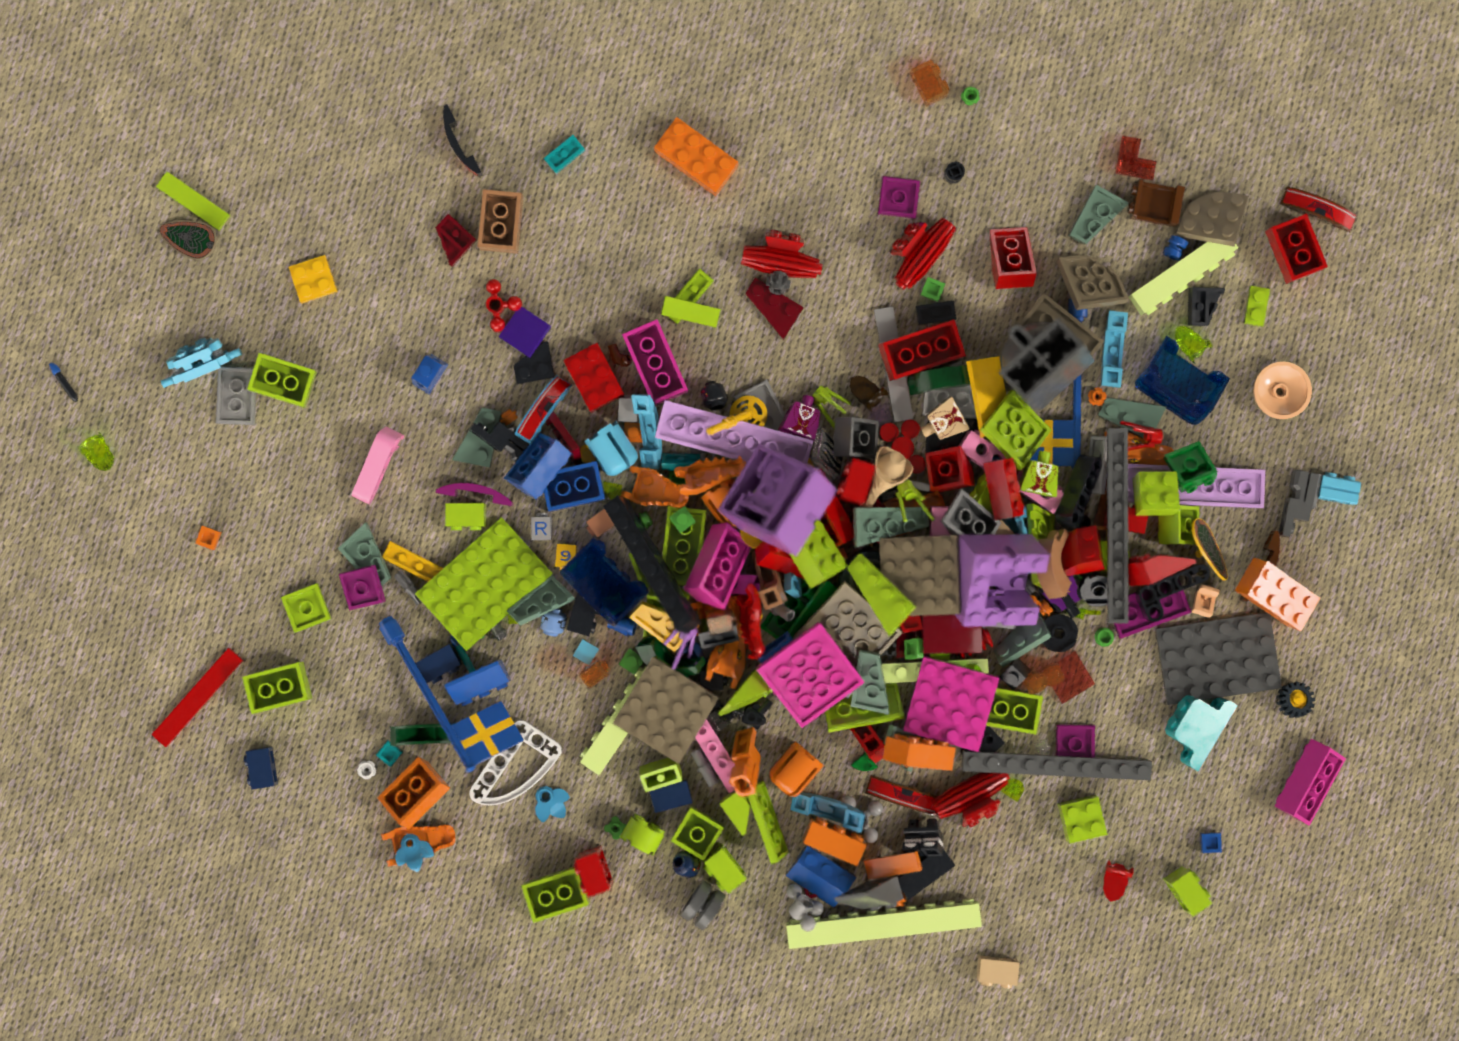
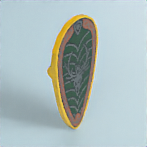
[1192,518,1228,581]

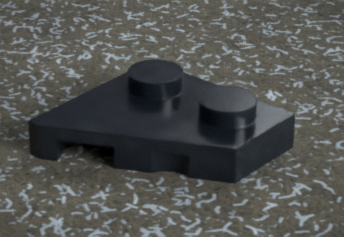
[1188,287,1225,326]
[513,341,555,385]

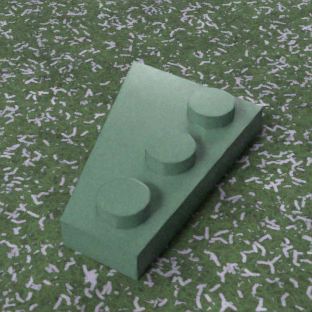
[1068,185,1129,245]
[1097,398,1166,438]
[338,522,392,586]
[507,575,576,626]
[993,612,1051,667]

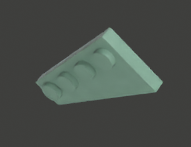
[853,507,929,547]

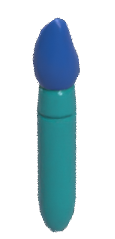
[450,635,476,673]

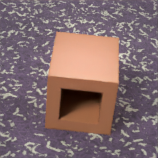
[586,509,614,538]

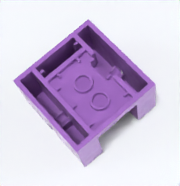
[718,444,837,557]
[955,534,1050,626]

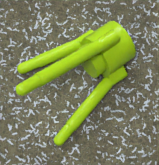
[812,385,851,430]
[895,480,935,522]

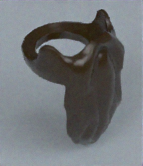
[850,376,889,412]

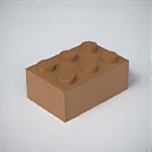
[477,189,524,254]

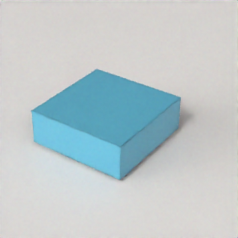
[573,639,599,665]

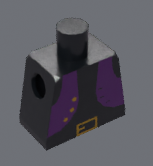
[1037,575,1082,619]

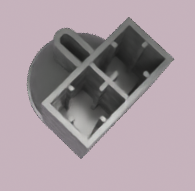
[999,318,1094,414]

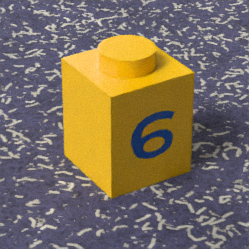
[555,544,578,572]

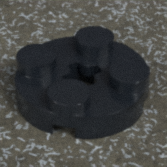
[1079,571,1107,607]
[1042,614,1078,652]

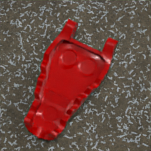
[736,584,765,659]

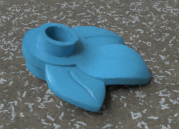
[535,786,570,823]
[395,834,434,872]

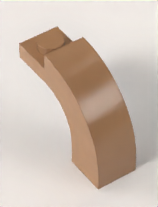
[1037,529,1071,599]

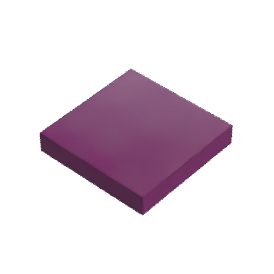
[878,176,920,219]
[339,565,386,611]
[1056,725,1095,757]

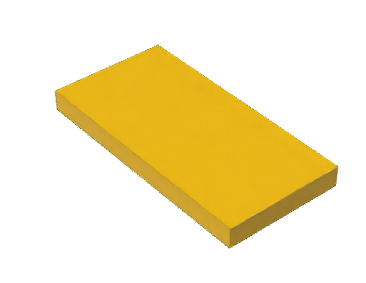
[966,356,1006,438]

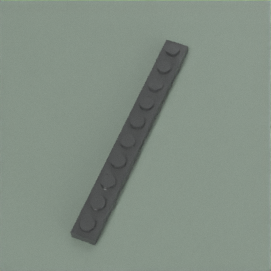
[1107,428,1128,623]
[961,751,1152,781]

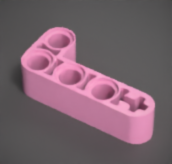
[352,426,404,504]

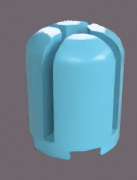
[584,421,638,476]

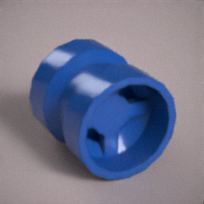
[1163,235,1188,261]

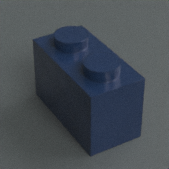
[415,644,462,684]
[244,747,278,790]
[649,779,693,813]

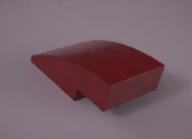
[922,614,982,654]

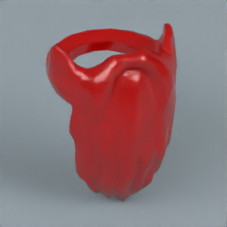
[1103,860,1134,902]

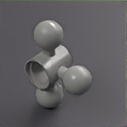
[841,796,883,843]
[786,884,823,931]

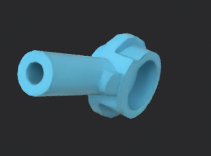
[1015,506,1027,534]

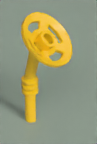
[706,395,768,435]

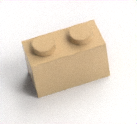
[976,955,1020,988]

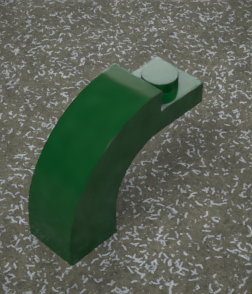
[907,365,970,396]
[636,635,706,677]

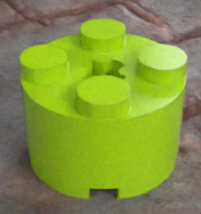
[620,813,665,856]

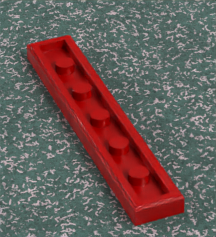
[151,648,244,747]

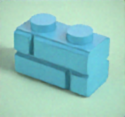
[1318,472,1361,505]

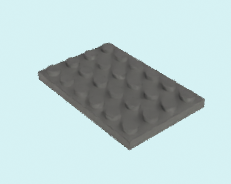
[1155,612,1282,705]

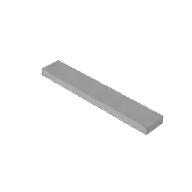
[874,306,913,422]

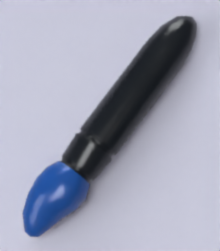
[49,363,78,402]

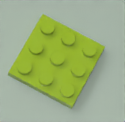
[980,390,1051,471]

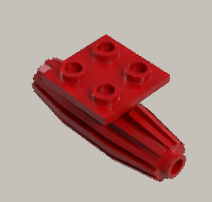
[890,218,956,290]
[741,230,823,278]
[931,772,1010,828]

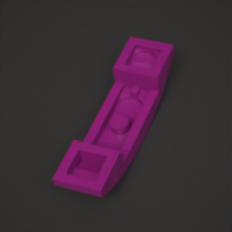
[435,483,514,507]

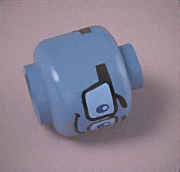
[540,608,567,637]

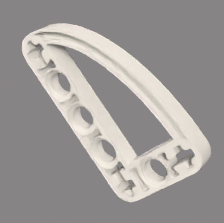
[469,720,562,805]

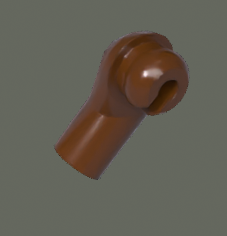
[608,343,632,367]

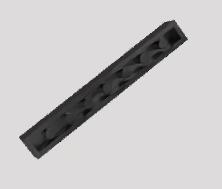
[603,495,701,634]

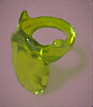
[1174,326,1213,364]
[77,432,114,471]

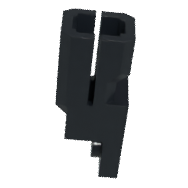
[468,422,529,462]

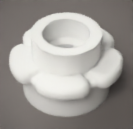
[357,760,376,779]

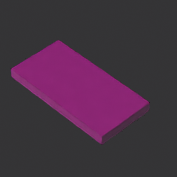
[1113,577,1192,639]

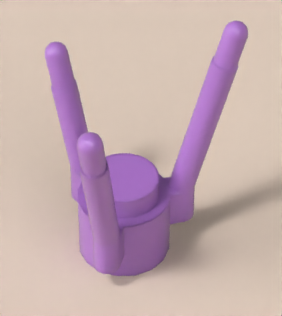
[663,627,698,670]

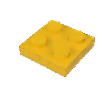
[289,255,338,304]

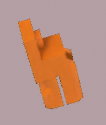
[729,727,761,797]

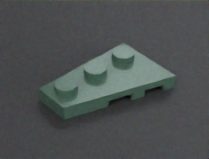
[452,408,502,468]
[851,650,890,714]

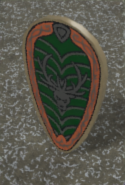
[159,220,217,260]

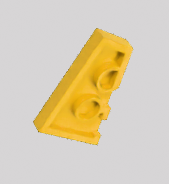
[630,601,699,652]

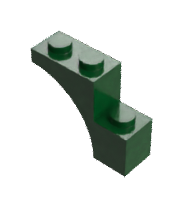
[390,722,456,746]

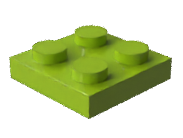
[281,583,332,633]

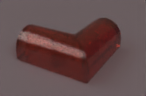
[1115,136,1157,181]

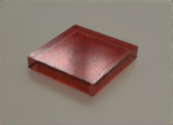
[1042,651,1095,704]

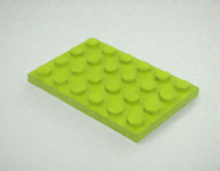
[415,517,553,651]

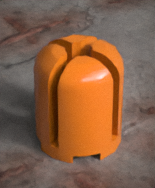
[701,478,738,529]
[769,741,824,797]

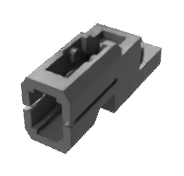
[1279,470,1322,537]

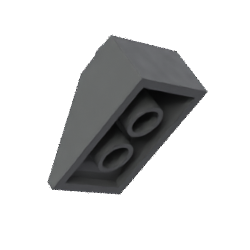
[941,489,1001,539]
[835,876,903,911]

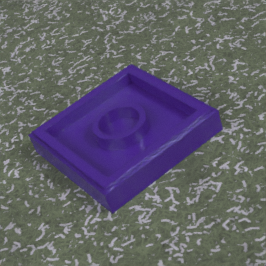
[498,307,551,358]

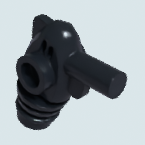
[730,698,773,730]

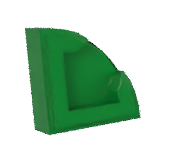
[851,752,878,771]

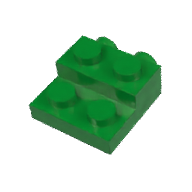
[1164,441,1218,493]

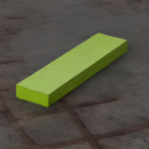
[156,172,231,231]

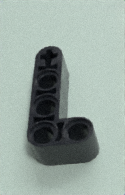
[1056,455,1102,531]
[1135,565,1210,621]

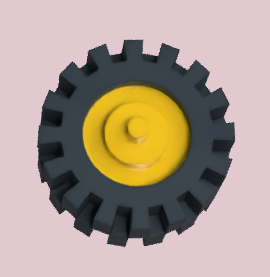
[1276,682,1315,718]

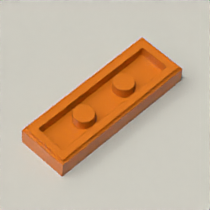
[864,851,922,880]

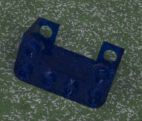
[560,538,649,626]

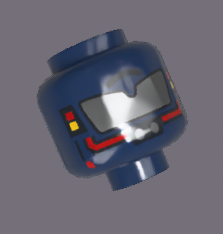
[672,851,701,878]

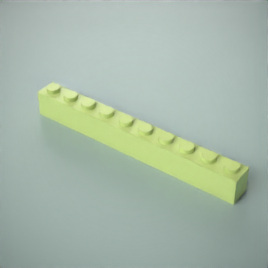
[786,898,982,949]

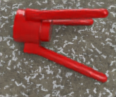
[1120,421,1163,451]

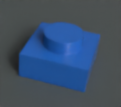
[1200,832,1222,853]

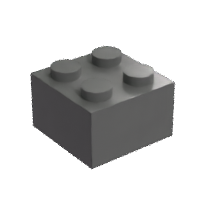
[833,417,879,460]

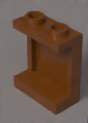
[1128,179,1185,227]

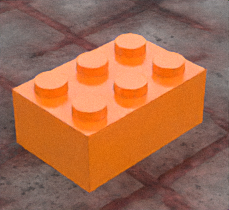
[883,734,956,771]
[377,757,450,829]
[802,816,867,866]

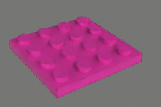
[756,622,865,728]
[903,656,999,752]

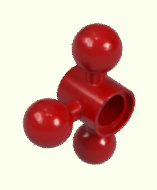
[486,279,522,332]

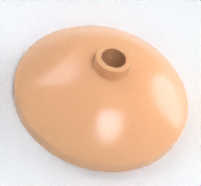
[1253,362,1312,419]

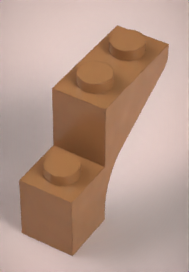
[751,549,788,610]

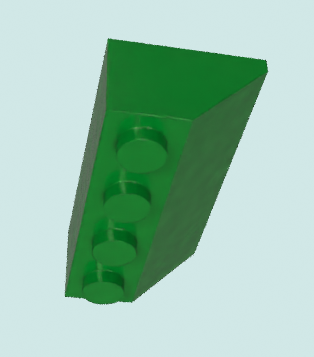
[760,577,838,640]

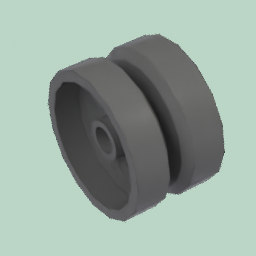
[680,880,726,931]

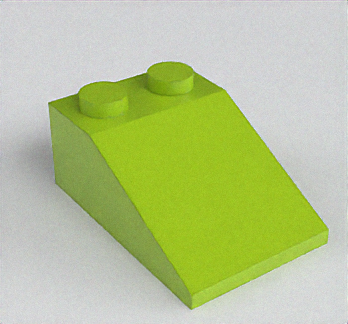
[718,663,773,716]

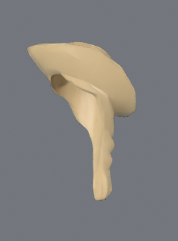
[861,446,913,508]

